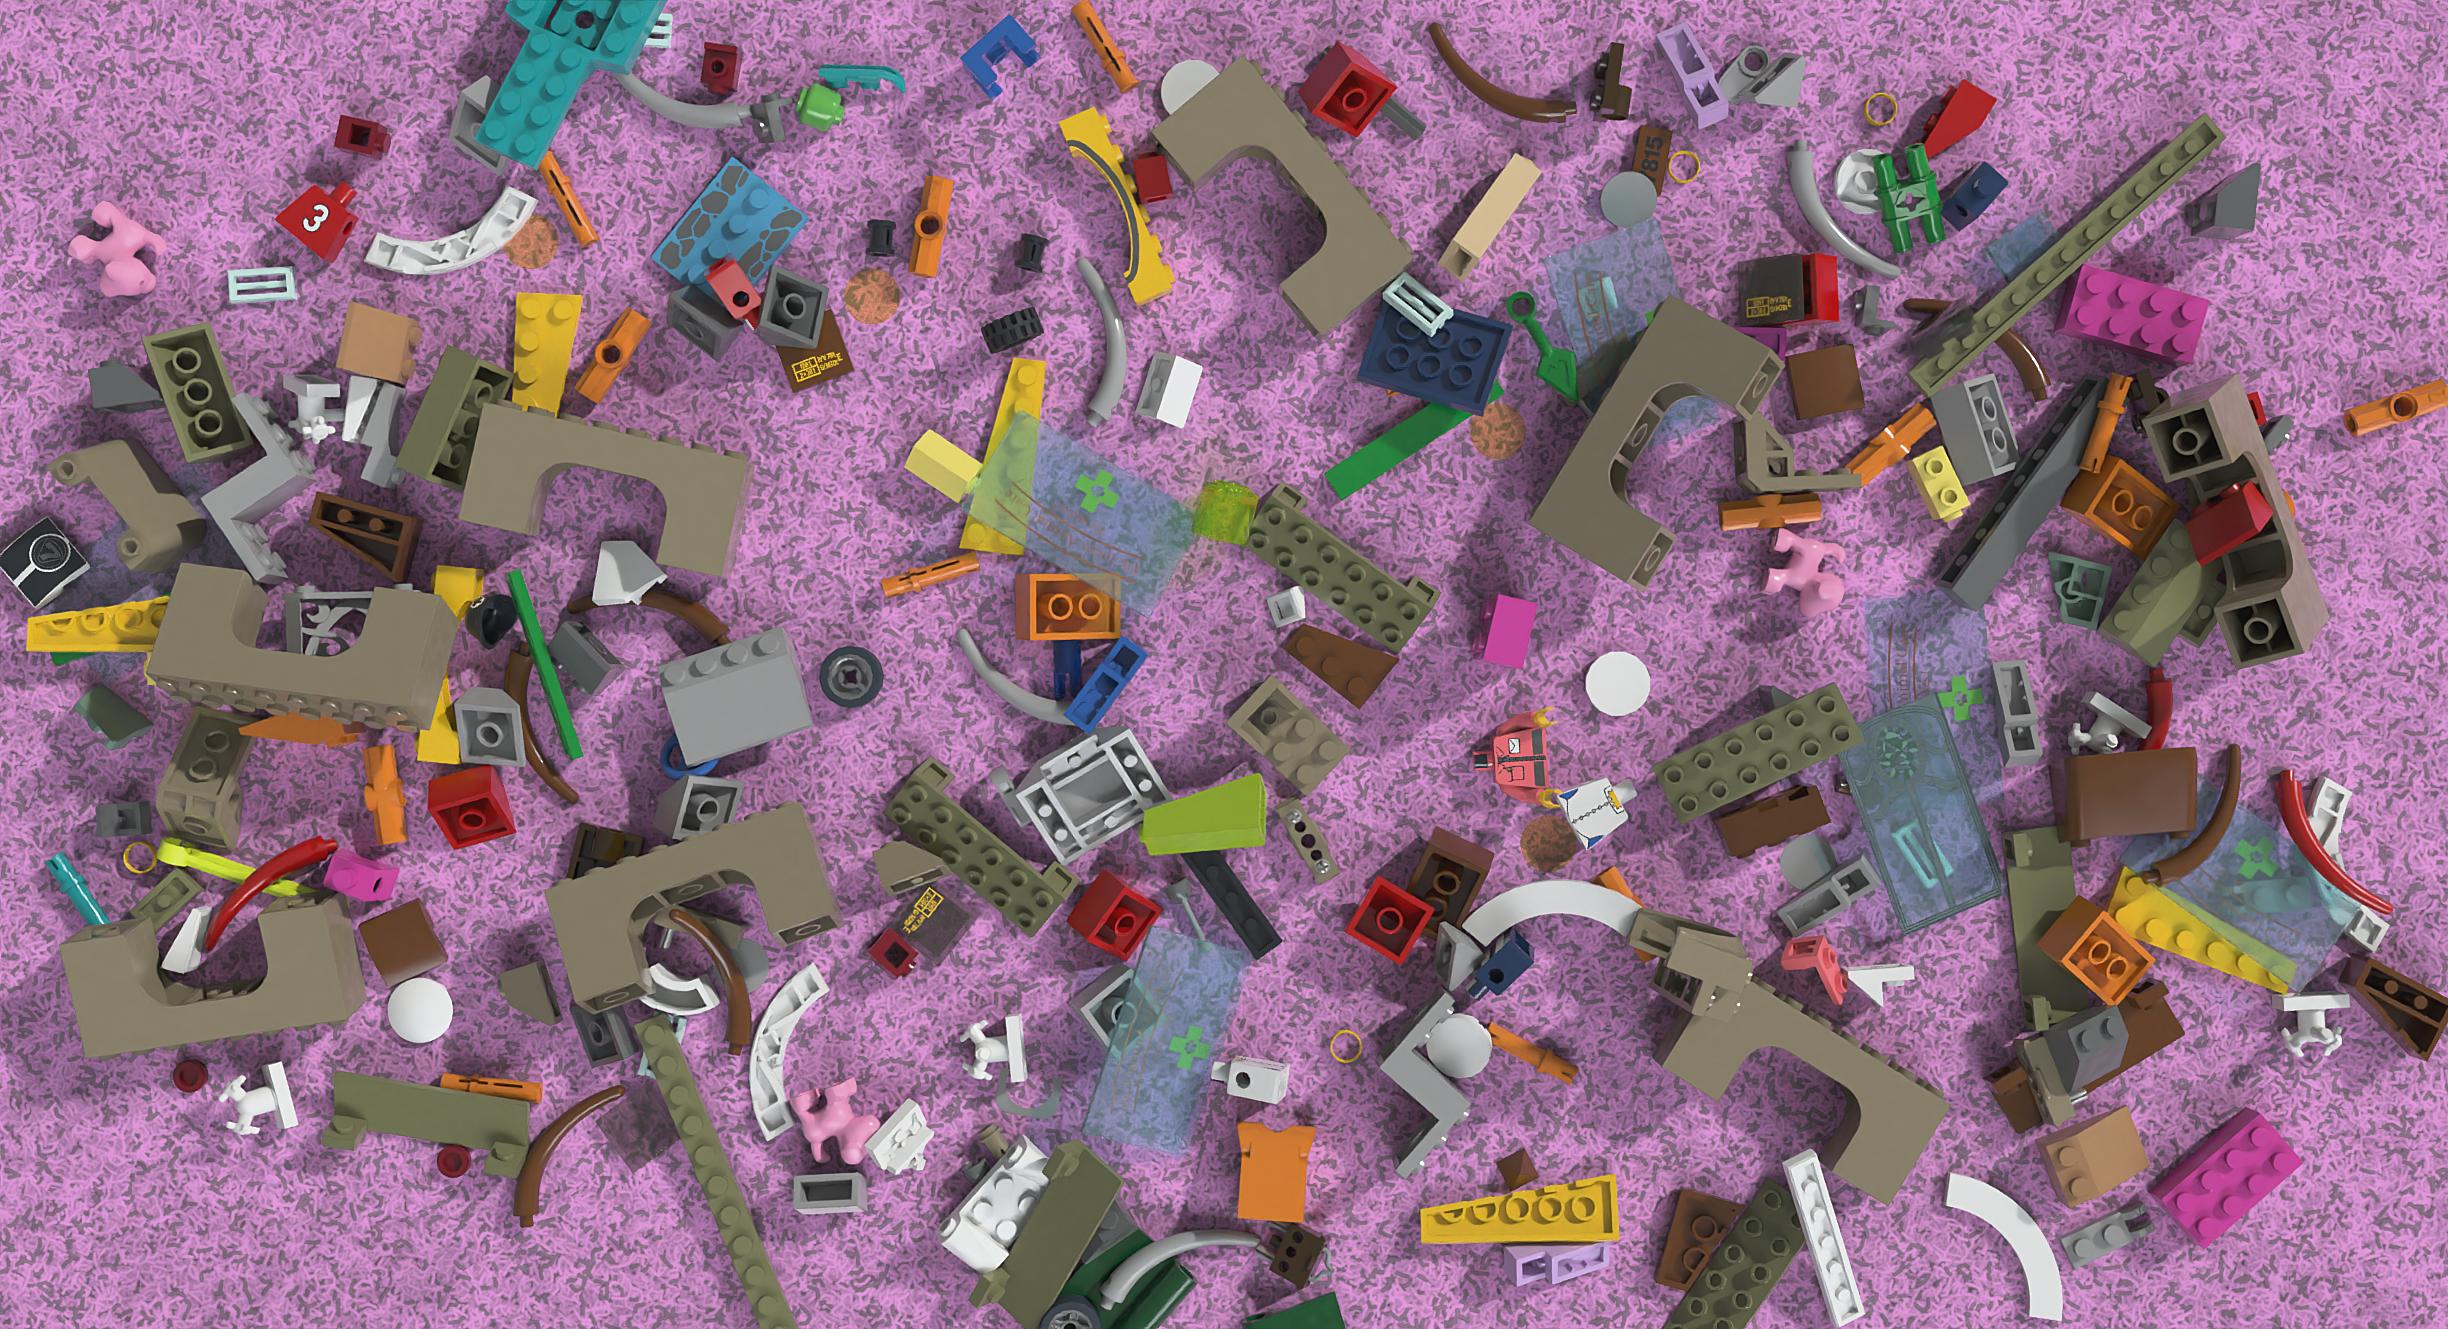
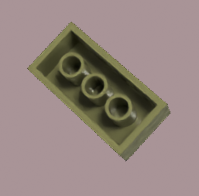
[394,345,515,493]

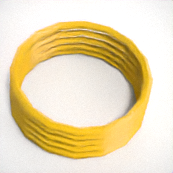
[1864,93,1897,126]
[1667,151,1700,183]
[123,841,157,874]
[1330,1030,1362,1063]

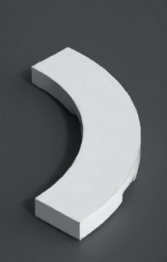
[364,185,539,275]
[2304,776,2390,953]
[1462,879,1641,947]
[749,962,830,1141]
[1943,1172,2063,1321]

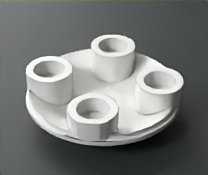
[388,978,453,1043]

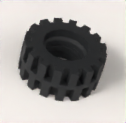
[981,307,1044,354]

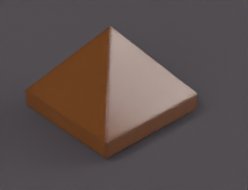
[1495,1148,1539,1192]

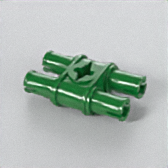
[1871,143,1946,253]

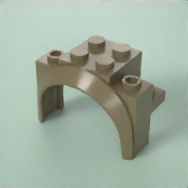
[1625,907,1753,1024]

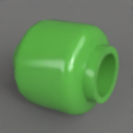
[794,83,845,132]

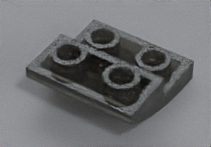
[1907,295,1978,360]

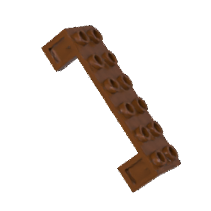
[1982,977,2185,1134]

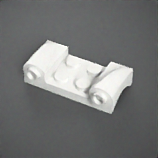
[935,1134,1051,1275]

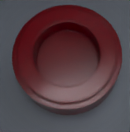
[173,1059,209,1093]
[437,1144,472,1178]

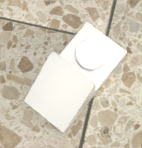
[1841,963,1914,1007]

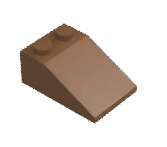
[336,301,422,385]
[2035,1105,2150,1208]

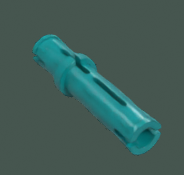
[44,852,111,926]

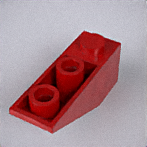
[1905,79,1997,171]

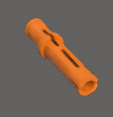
[1071,0,1139,94]
[539,151,600,248]
[2078,372,2133,474]
[881,550,981,599]
[1487,1021,1579,1085]
[440,1072,543,1103]

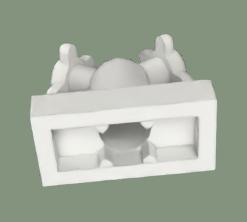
[283,375,346,444]
[2068,691,2152,755]
[2272,990,2350,1058]
[960,1013,1028,1083]
[219,1062,298,1135]

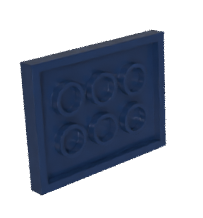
[1357,292,1513,417]

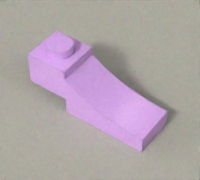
[1656,22,1729,130]
[1504,1242,1609,1287]

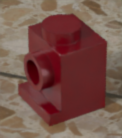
[700,42,743,96]
[334,115,391,160]
[862,928,919,979]

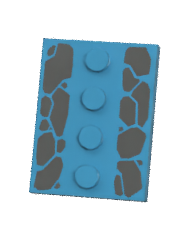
[651,156,810,311]

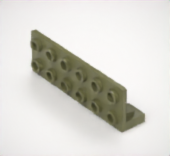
[1240,480,1441,654]
[1653,682,1864,824]
[884,756,1080,937]
[2001,825,2089,1031]
[322,1070,530,1178]
[968,1139,1125,1329]
[1664,1179,1807,1329]

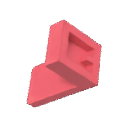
[1780,935,1849,1006]

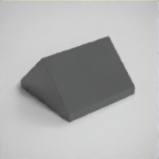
[757,264,829,349]
[667,284,744,363]
[569,1005,639,1068]

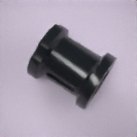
[866,219,896,257]
[1014,233,1050,273]

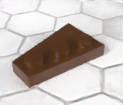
[1283,623,1400,710]
[1654,1186,1745,1292]

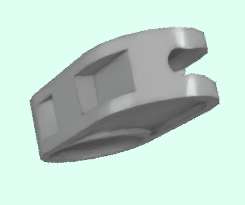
[1718,45,1770,105]
[989,764,1032,827]

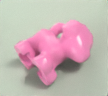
[68,201,166,298]
[1759,528,1846,619]
[789,1077,881,1165]

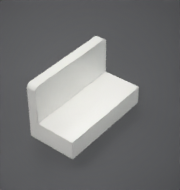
[1135,351,1203,428]

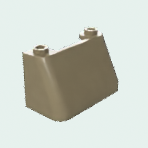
[46,438,207,573]

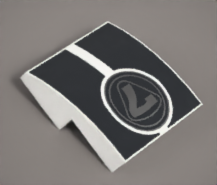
[0,516,91,611]

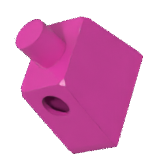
[322,849,400,901]

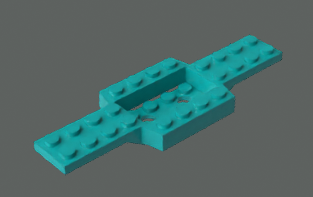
[474,0,668,171]

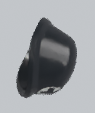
[465,594,519,650]

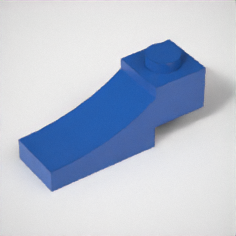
[1063,634,1151,735]

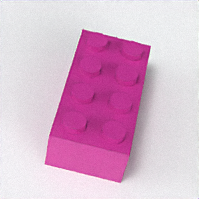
[2053,264,2210,368]
[2148,1107,2304,1249]

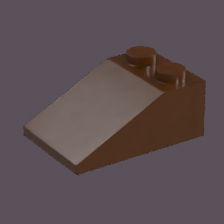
[1405,826,1495,941]

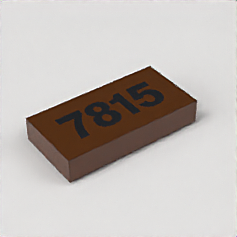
[1631,125,1673,197]

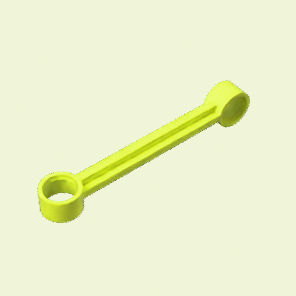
[156,836,349,908]

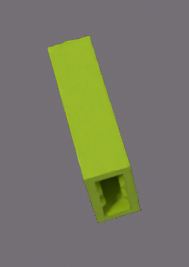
[1138,773,1267,856]

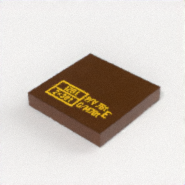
[775,309,855,394]

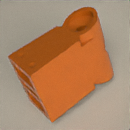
[1236,1121,1317,1223]

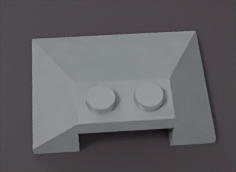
[1014,726,1174,866]

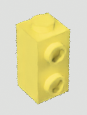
[904,429,984,503]
[1905,446,1971,523]

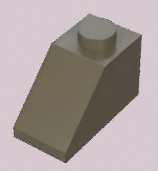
[872,841,952,897]
[498,958,563,1026]

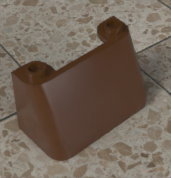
[2048,747,2198,848]

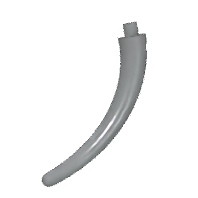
[611,72,752,129]
[1787,140,1901,279]
[1076,257,1127,428]
[956,629,1107,726]
[1099,1229,1260,1310]

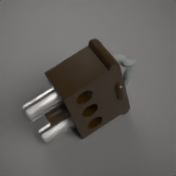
[1255,1221,1333,1290]

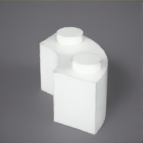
[639,961,722,1015]

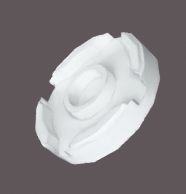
[1161,60,1219,115]
[1833,149,1900,215]
[1585,652,1650,716]
[1426,1013,1493,1078]

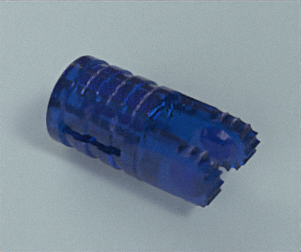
[1052,640,1083,699]

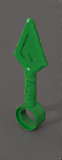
[1506,291,1580,403]

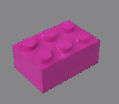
[1470,594,1538,669]

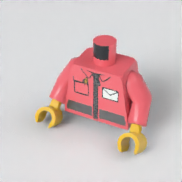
[1472,706,1562,808]

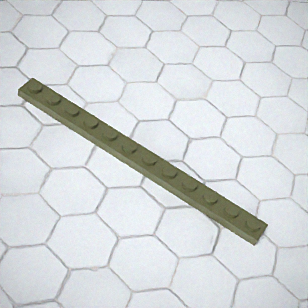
[1905,113,2227,398]
[633,1011,799,1329]

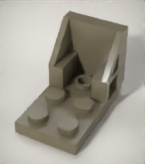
[1733,411,1862,495]
[1226,674,1351,797]
[155,706,261,851]

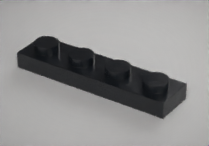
[1180,850,1283,960]

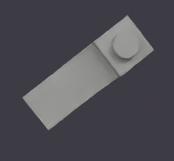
[360,382,407,490]
[1990,659,2043,768]
[1777,851,1882,938]

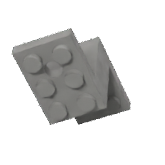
[200,392,317,585]
[1376,985,1471,1179]

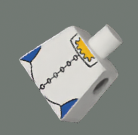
[1553,776,1638,850]
[1211,1056,1290,1104]

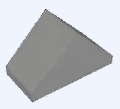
[1737,52,1806,108]
[1432,922,1486,992]

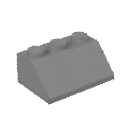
[1930,373,2023,486]

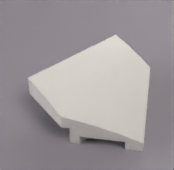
[592,541,668,606]
[864,1098,934,1175]

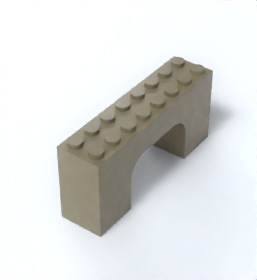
[1151,55,1414,343]
[1528,294,1785,593]
[2142,373,2330,670]
[458,398,755,579]
[146,562,459,733]
[544,801,845,1015]
[59,889,367,1061]
[1652,974,1951,1207]

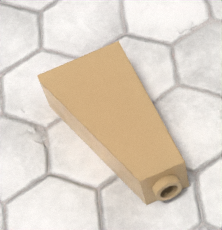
[1437,153,1542,283]

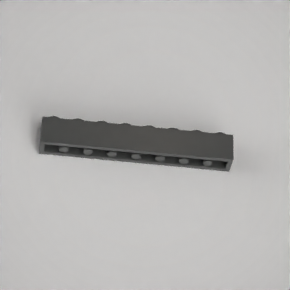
[1933,373,2130,612]

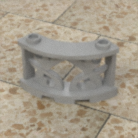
[281,584,425,657]

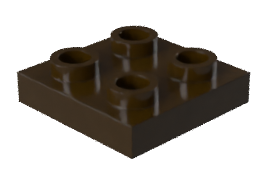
[1589,42,1632,123]
[2126,368,2170,439]
[566,821,646,880]

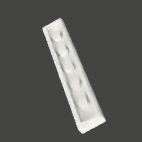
[1782,1148,1865,1329]

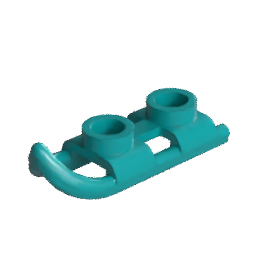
[819,64,906,94]

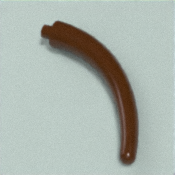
[1428,22,1577,123]
[1903,298,2051,402]
[566,588,732,646]
[504,640,579,804]
[2141,743,2242,888]
[669,909,752,1056]
[513,1085,625,1228]

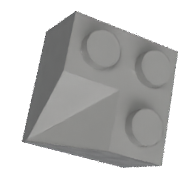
[1069,962,1167,1060]

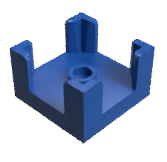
[960,14,1040,101]

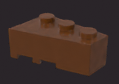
[308,491,424,582]
[1712,783,1832,859]
[2338,953,2448,1061]

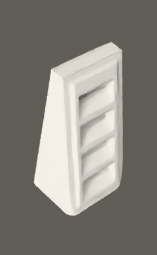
[342,375,384,444]
[161,906,213,974]

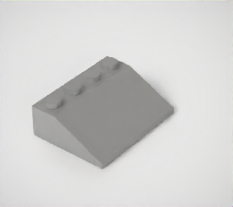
[657,626,814,768]

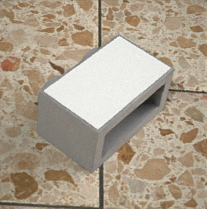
[793,1172,868,1215]

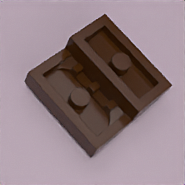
[1785,344,1865,421]
[358,897,448,987]

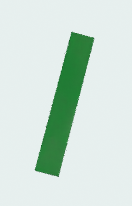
[1324,379,1505,501]
[504,569,584,760]

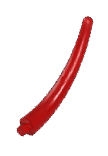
[2137,667,2173,751]
[2274,770,2393,915]
[202,835,338,951]

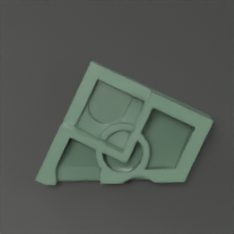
[2048,551,2113,631]
[73,685,154,751]

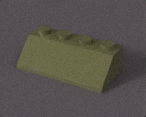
[141,321,254,464]
[2096,518,2224,668]

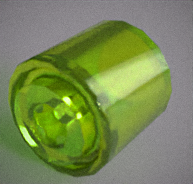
[1190,479,1259,547]

